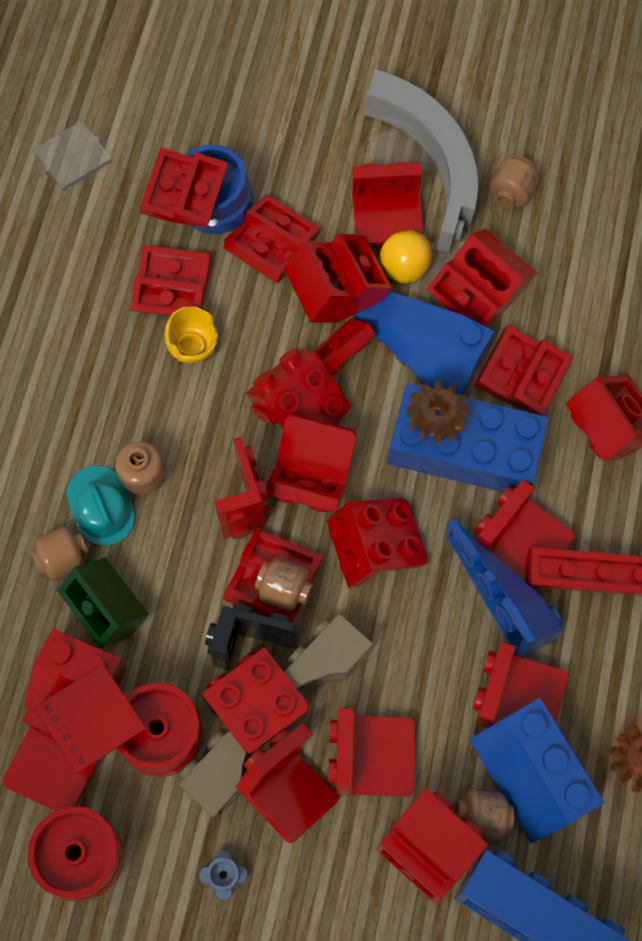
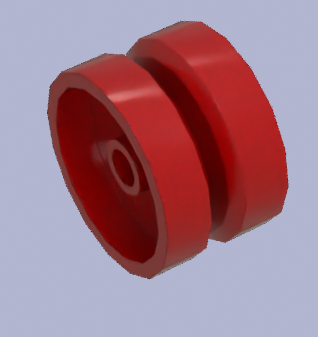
[118,683,204,778]
[27,806,124,902]

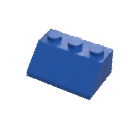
[469,698,604,843]

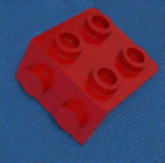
[351,161,424,247]
[246,348,351,429]
[266,414,357,513]
[214,437,269,539]
[475,479,575,589]
[326,498,428,588]
[472,642,568,727]
[202,647,308,754]
[2,706,99,811]
[328,708,415,797]
[235,723,338,843]

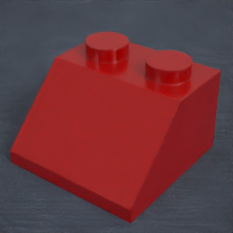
[565,375,642,462]
[24,628,127,708]

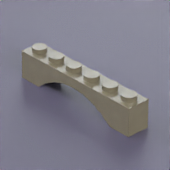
[179,614,373,822]

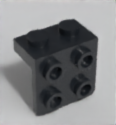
[205,603,298,670]

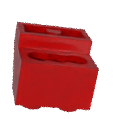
[427,228,537,328]
[284,233,392,323]
[376,788,488,905]

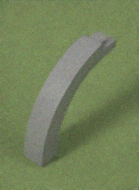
[364,69,478,253]

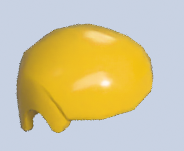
[380,229,433,284]
[164,306,218,364]

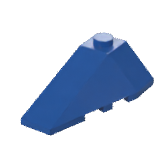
[353,291,494,397]
[445,519,563,658]

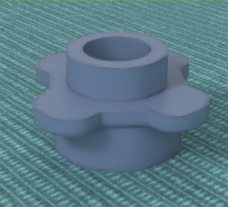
[199,850,247,900]

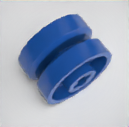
[186,145,254,234]

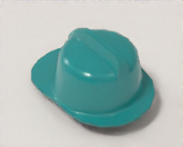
[66,465,135,546]

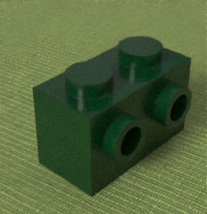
[57,557,149,649]

